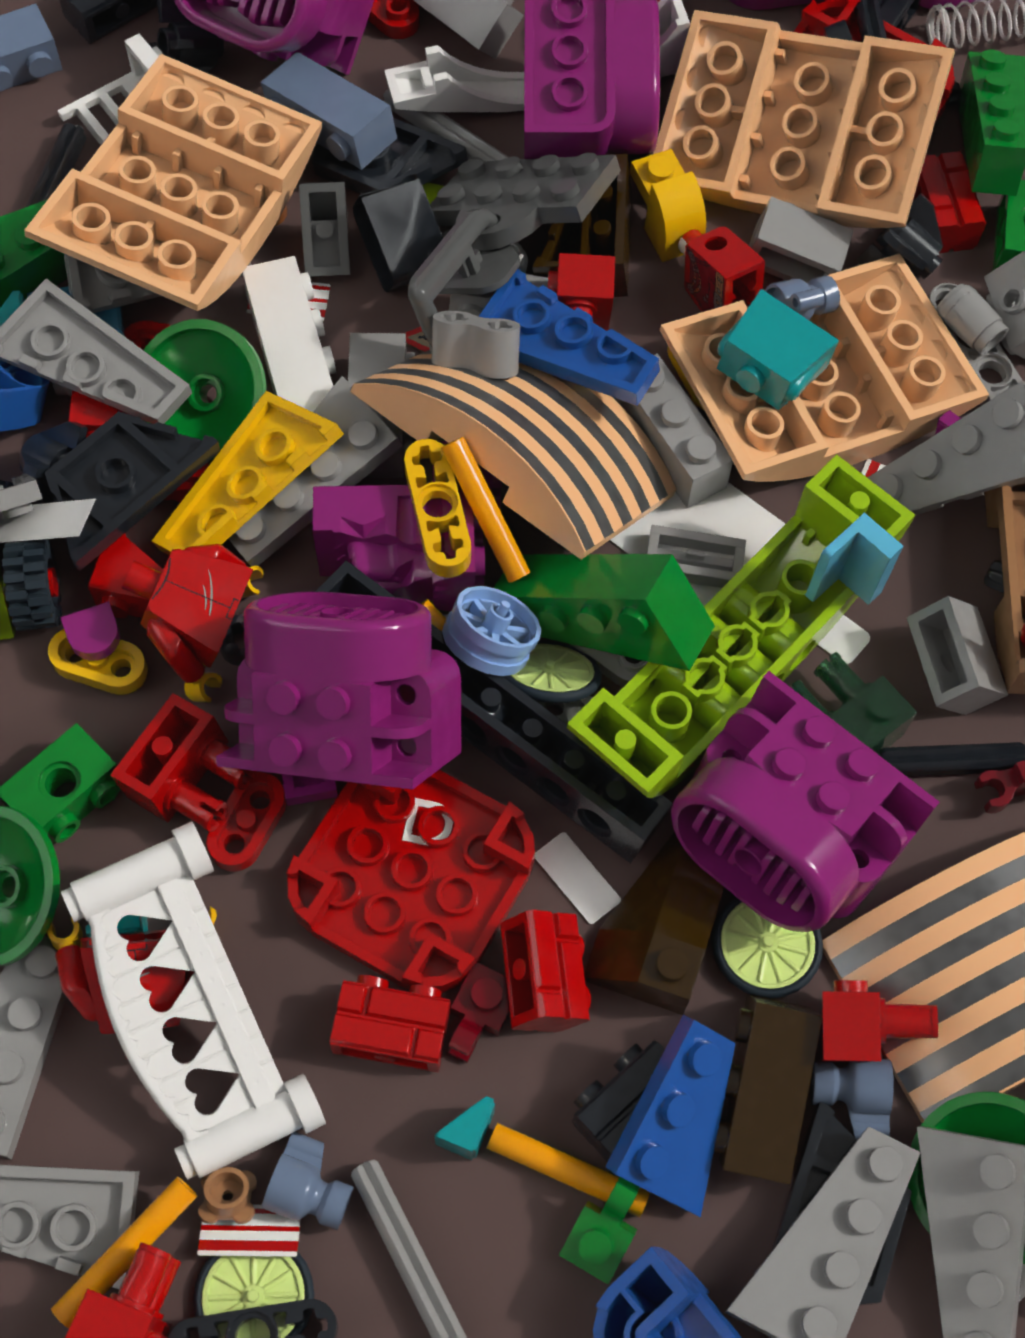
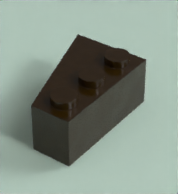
[532,154,632,297]
[714,993,823,1185]

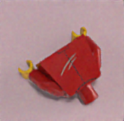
[122,544,264,702]
[47,907,217,1060]

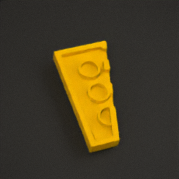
[152,391,344,556]

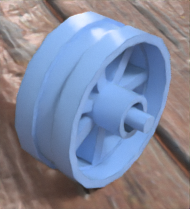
[442,586,541,676]

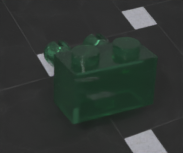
[791,652,917,754]

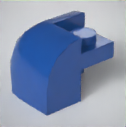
[593,1247,742,1338]

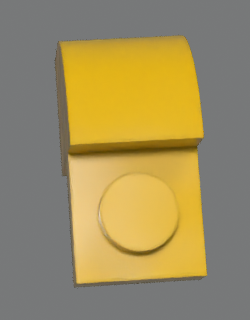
[630,149,706,262]

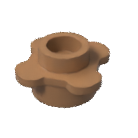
[198,1167,257,1224]

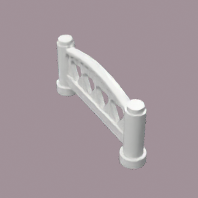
[61,821,326,1180]

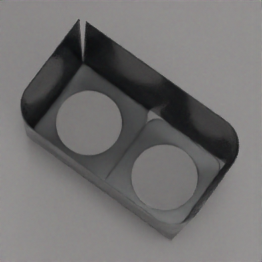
[353,179,443,293]

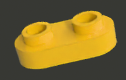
[48,629,148,695]

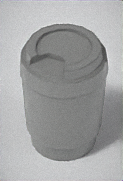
[936,284,1009,355]

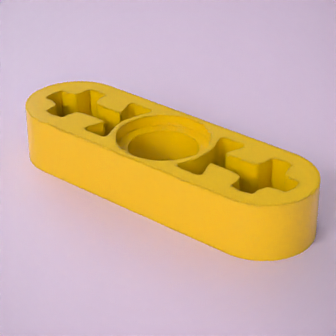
[404,439,471,578]

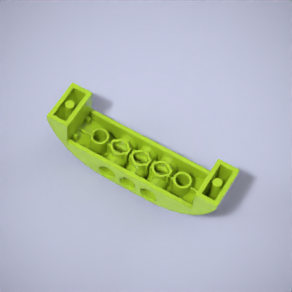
[567,454,915,798]

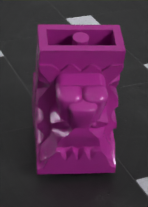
[312,441,502,612]

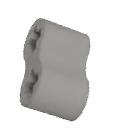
[431,311,521,379]

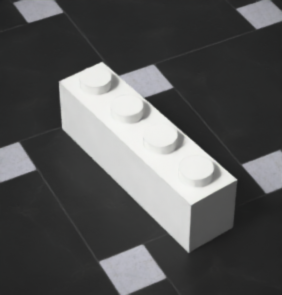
[242,256,336,412]

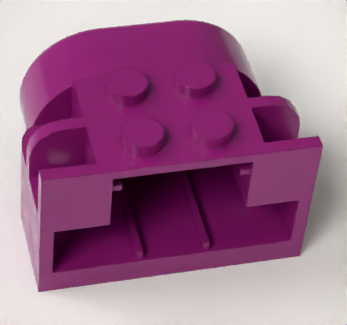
[174,0,374,75]
[524,0,660,159]
[216,592,461,789]
[671,671,940,932]

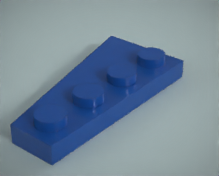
[478,269,660,406]

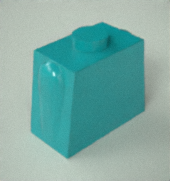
[717,289,840,410]

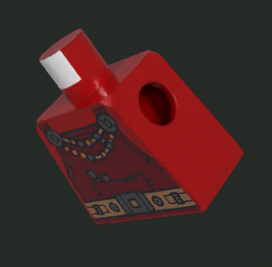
[678,226,765,312]

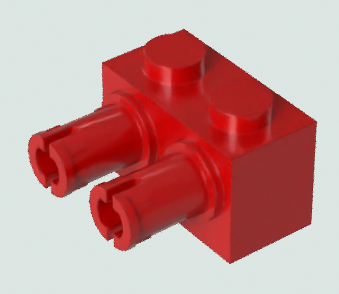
[547,253,615,331]
[110,693,257,832]
[822,980,938,1062]
[65,1242,181,1338]

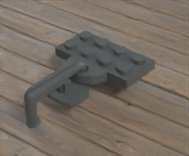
[408,153,621,352]

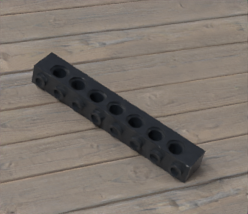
[315,561,673,864]

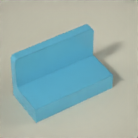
[805,513,904,605]

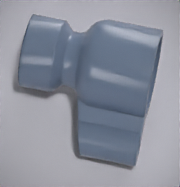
[765,275,840,320]
[810,1059,893,1139]
[262,1132,354,1231]

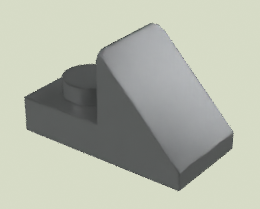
[299,182,351,277]

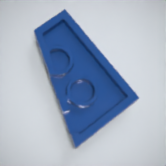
[605,1015,736,1217]

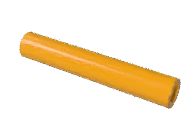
[441,436,531,583]
[487,1123,650,1218]
[51,1176,198,1328]

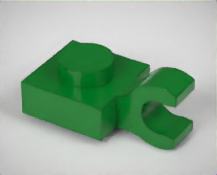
[559,1177,640,1284]

